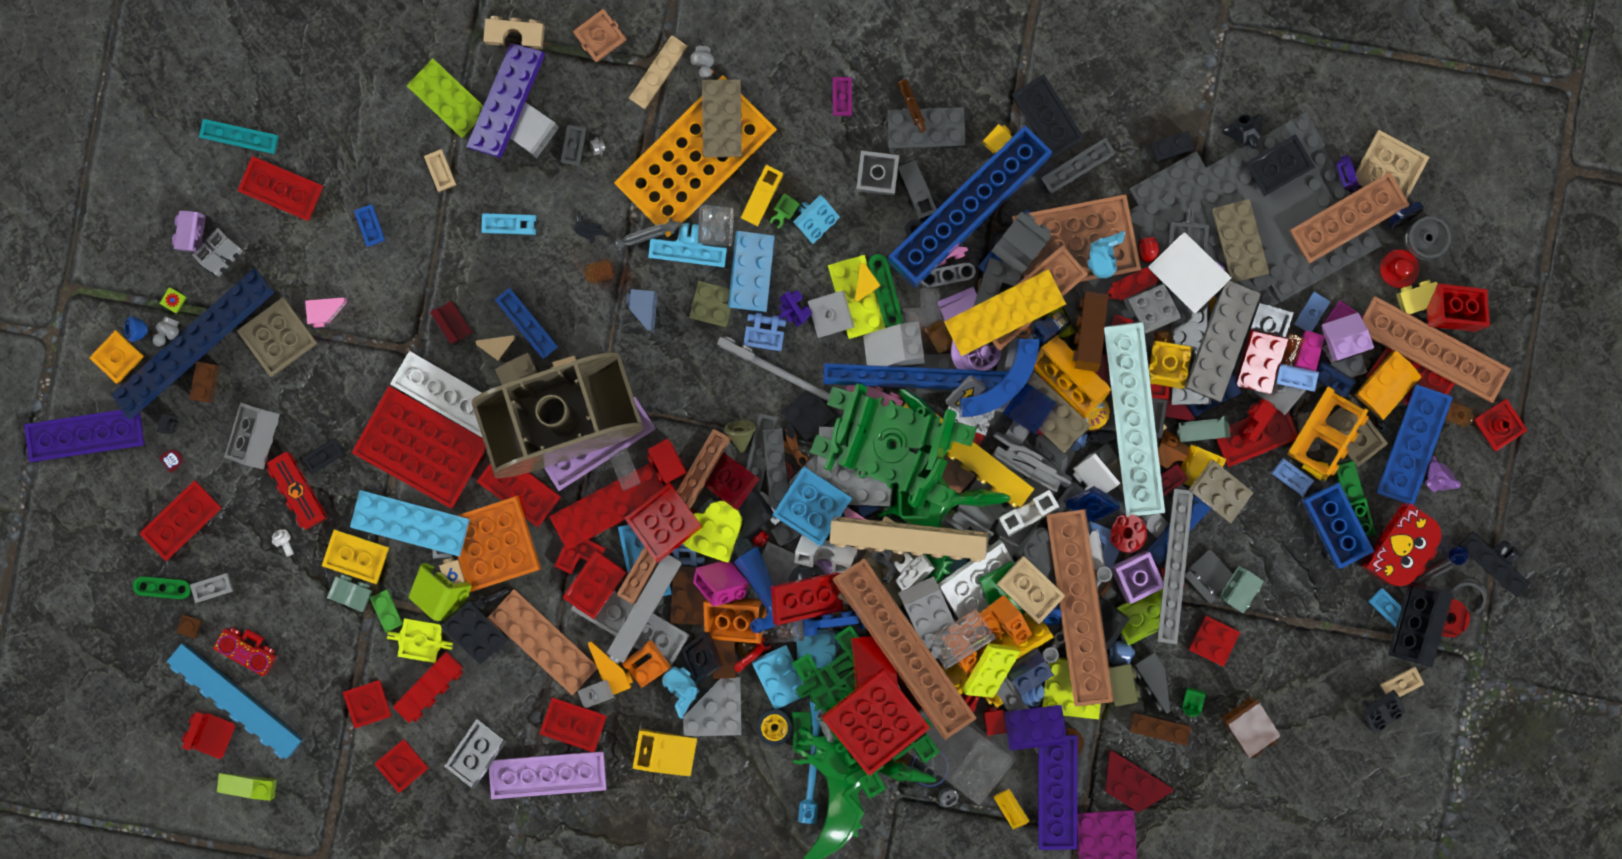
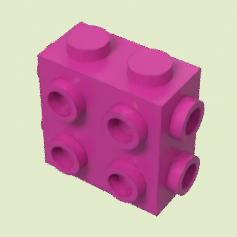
[693,561,749,607]

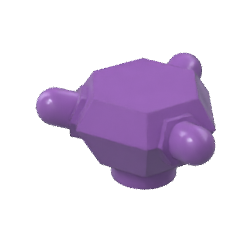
[1425,456,1461,492]

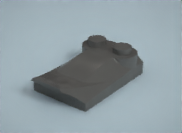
[1013,524,1057,587]

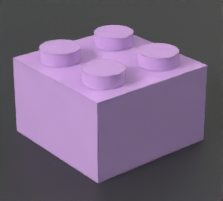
[1110,551,1163,604]

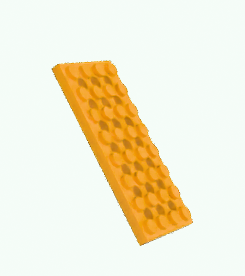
[614,75,777,238]

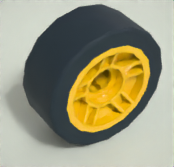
[757,708,793,746]

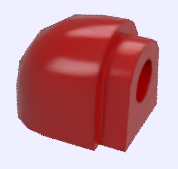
[1138,237,1159,263]

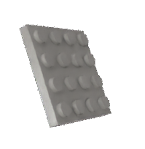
[817,427,895,507]

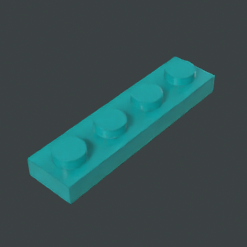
[199,119,279,155]

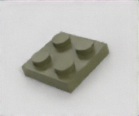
[689,281,731,328]

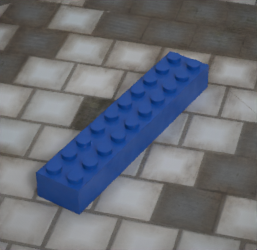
[888,126,1052,288]

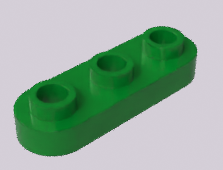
[133,576,192,599]

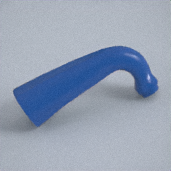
[734,547,775,633]

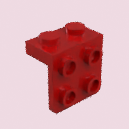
[181,710,235,759]

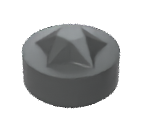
[938,787,958,807]

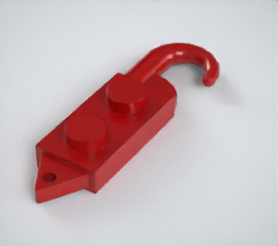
[1107,266,1158,301]

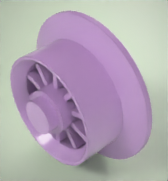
[951,341,1001,371]

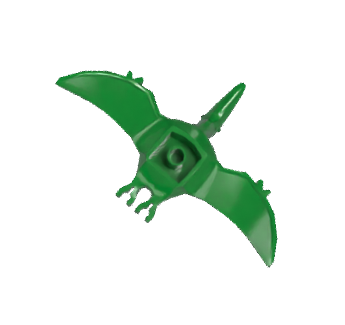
[878,389,1010,610]
[792,730,936,859]

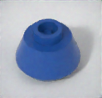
[124,316,148,342]
[1043,603,1062,625]

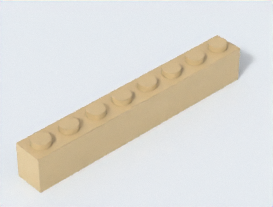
[830,516,989,562]

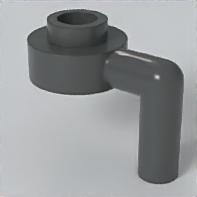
[872,549,897,584]

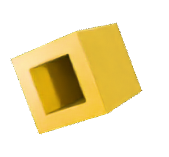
[982,124,1012,155]

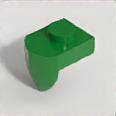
[1182,687,1206,717]

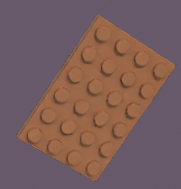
[1012,194,1141,282]

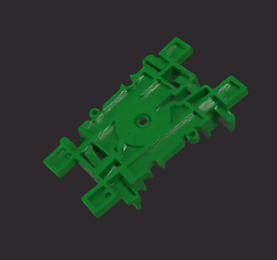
[810,383,977,509]
[791,625,940,799]

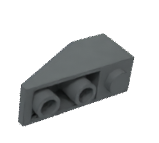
[898,160,937,221]
[1133,652,1170,713]

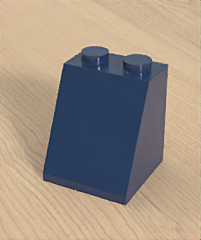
[1007,648,1054,695]

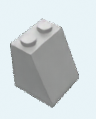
[510,102,559,159]

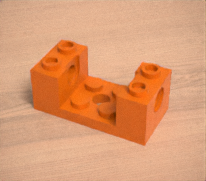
[942,595,1032,678]

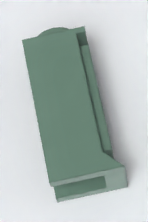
[1177,415,1230,442]

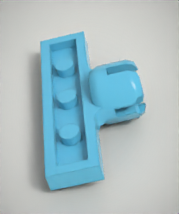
[648,223,727,267]

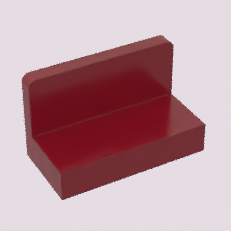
[430,301,472,345]

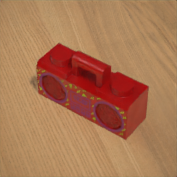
[213,627,278,677]

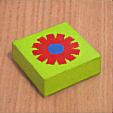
[159,287,187,313]

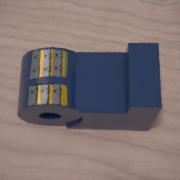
[1031,311,1070,346]

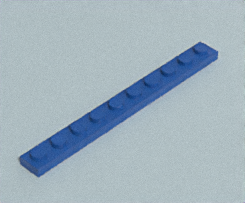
[823,363,1007,391]

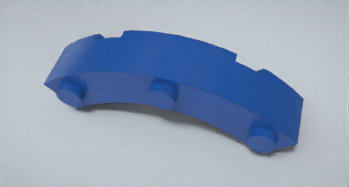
[959,339,1039,418]

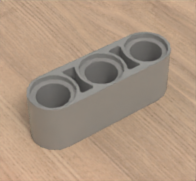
[921,263,975,288]

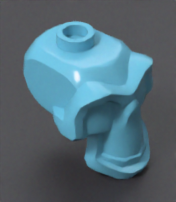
[1088,231,1125,278]
[662,666,699,719]

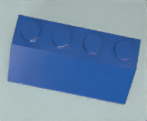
[1301,483,1374,569]

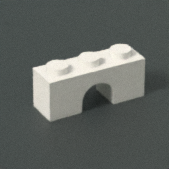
[999,490,1059,537]
[794,535,858,573]

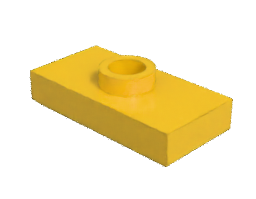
[993,789,1029,830]

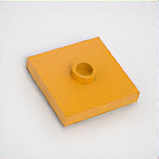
[89,330,145,384]

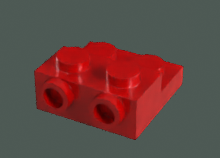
[1242,399,1277,443]

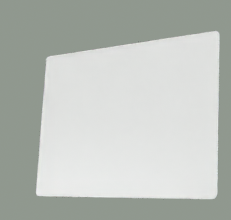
[1148,232,1231,313]

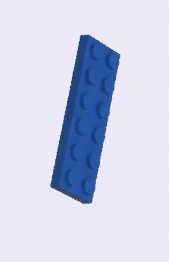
[1376,384,1453,505]

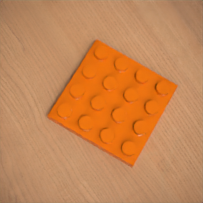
[457,496,541,592]

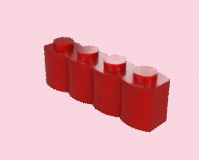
[393,651,464,723]

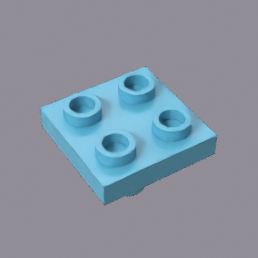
[793,195,840,244]

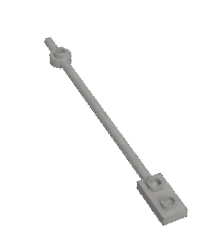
[717,336,830,401]

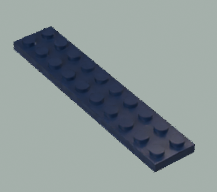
[111,268,274,420]

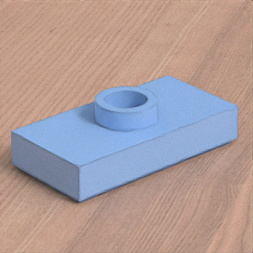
[1276,364,1319,392]

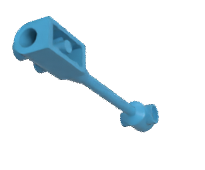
[798,668,821,824]

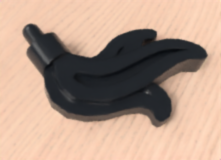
[574,210,608,244]

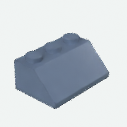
[626,289,657,333]

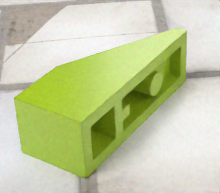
[217,773,277,801]

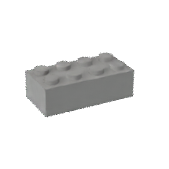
[898,576,957,659]

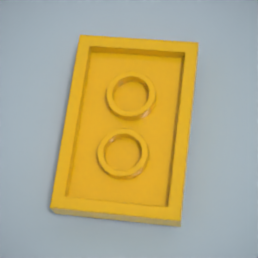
[322,529,390,584]

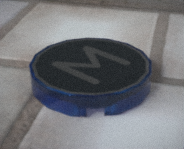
[1388,202,1424,229]

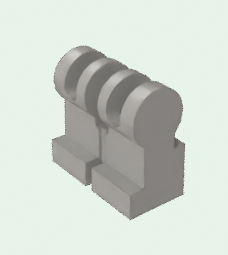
[192,228,243,277]

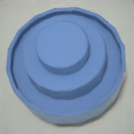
[1021,683,1045,707]

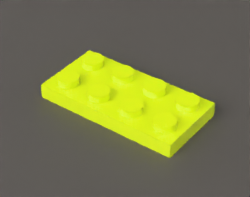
[828,255,885,339]

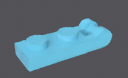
[481,213,536,235]

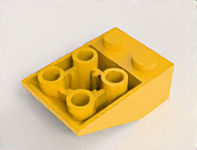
[633,728,697,776]

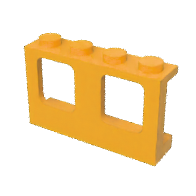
[1287,387,1369,478]

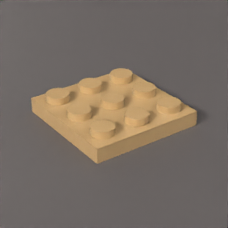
[1355,130,1429,200]

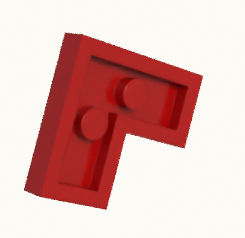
[554,540,606,574]

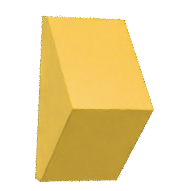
[854,263,880,302]

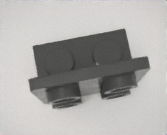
[1184,550,1233,604]

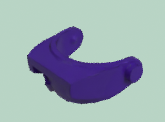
[1336,155,1360,192]

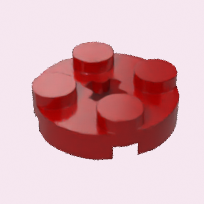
[1442,599,1470,637]

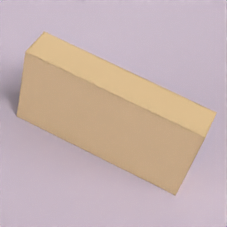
[424,149,457,192]

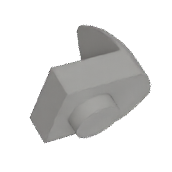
[1139,514,1169,538]

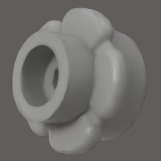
[590,137,605,156]

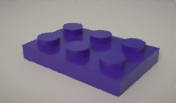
[1004,705,1067,751]

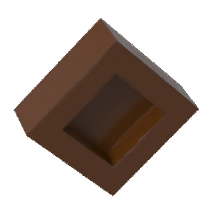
[176,614,202,639]

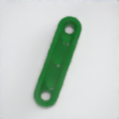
[868,254,903,328]

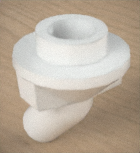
[272,530,294,556]

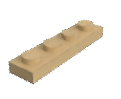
[629,35,688,110]

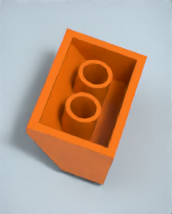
[703,598,766,644]

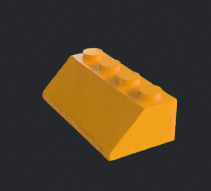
[1034,335,1111,419]

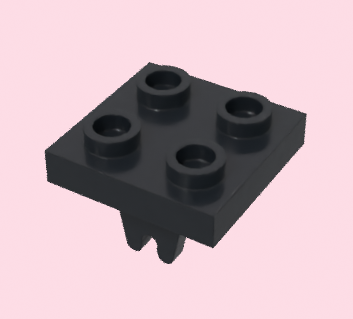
[1362,689,1406,734]

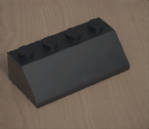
[1388,582,1453,668]

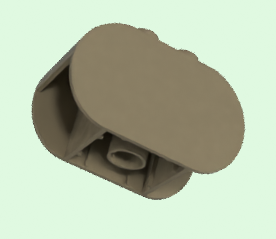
[471,353,644,478]

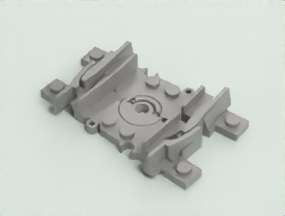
[942,418,1075,563]

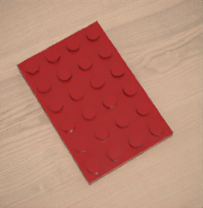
[351,386,486,509]

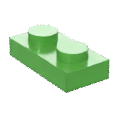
[370,589,403,633]

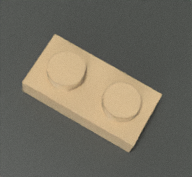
[1380,667,1424,697]

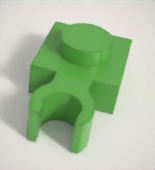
[770,193,801,228]

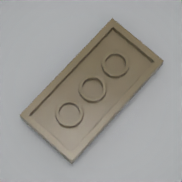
[702,80,742,158]
[1211,199,1269,283]
[1009,373,1091,454]

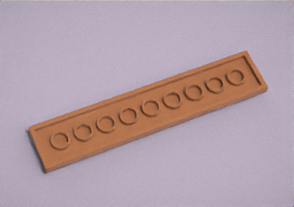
[1046,509,1114,707]
[833,558,977,740]

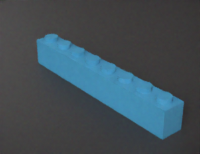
[167,643,304,759]

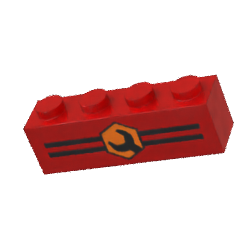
[267,451,328,530]

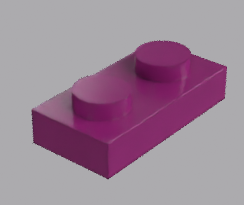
[833,77,852,116]

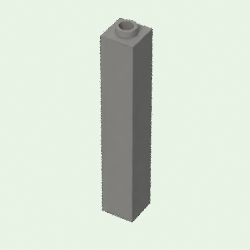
[607,554,683,664]

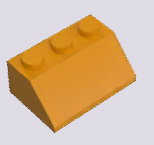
[1354,351,1421,420]

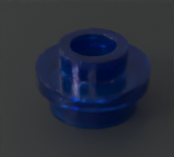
[1449,547,1468,565]

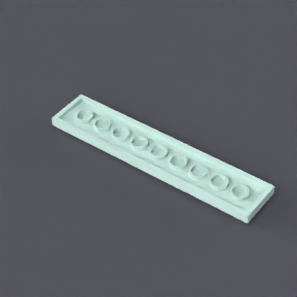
[1104,322,1165,517]

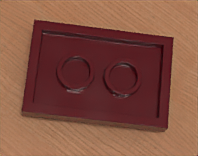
[704,452,760,510]

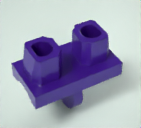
[778,290,812,327]

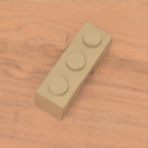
[483,16,545,50]

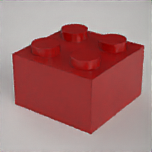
[646,438,688,484]

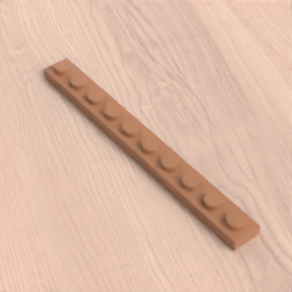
[617,429,731,605]

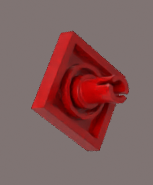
[1473,398,1528,452]

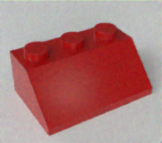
[1427,284,1490,332]

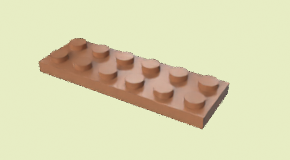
[1289,172,1409,264]
[992,245,1088,351]
[488,589,597,695]

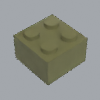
[1109,663,1140,707]

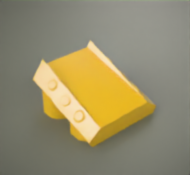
[1149,341,1192,389]
[1180,445,1226,487]

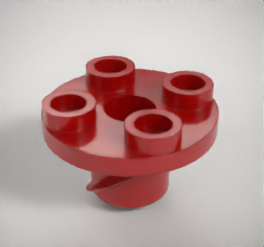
[1380,250,1419,288]
[1110,514,1147,553]

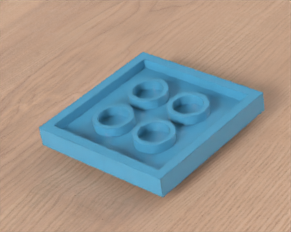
[773,466,853,546]

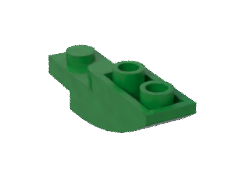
[1336,459,1376,537]

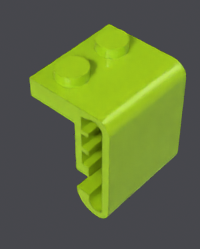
[408,563,472,621]

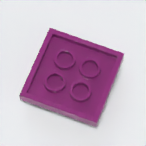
[1077,810,1137,859]

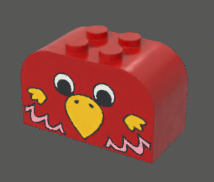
[1360,503,1441,586]

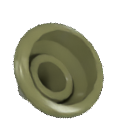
[724,420,757,453]

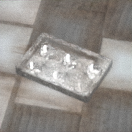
[927,609,995,669]

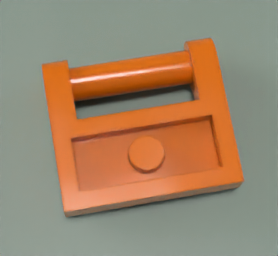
[621,640,671,688]

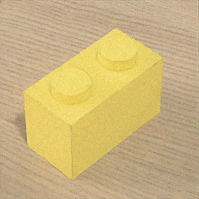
[1396,280,1437,314]

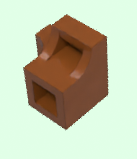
[1158,430,1190,469]

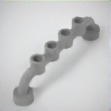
[1043,566,1112,663]

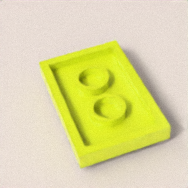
[962,644,1021,698]

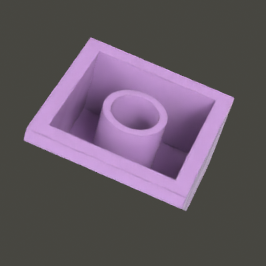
[172,211,206,252]
[1321,313,1374,361]

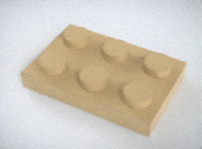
[997,556,1065,624]

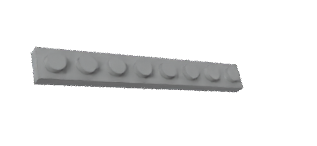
[1157,489,1193,645]

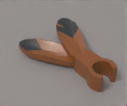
[783,424,809,467]

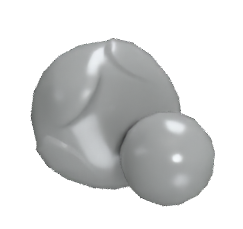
[690,46,714,79]
[152,316,179,347]

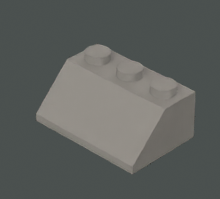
[224,402,280,469]

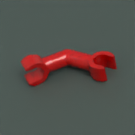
[733,638,771,673]

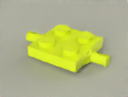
[387,618,453,663]

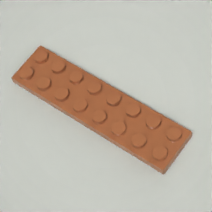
[1362,296,1511,403]

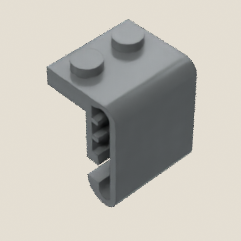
[991,212,1052,275]

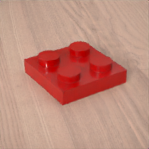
[1188,615,1240,667]
[343,680,392,729]
[375,738,429,793]

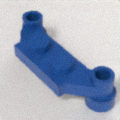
[802,611,867,636]

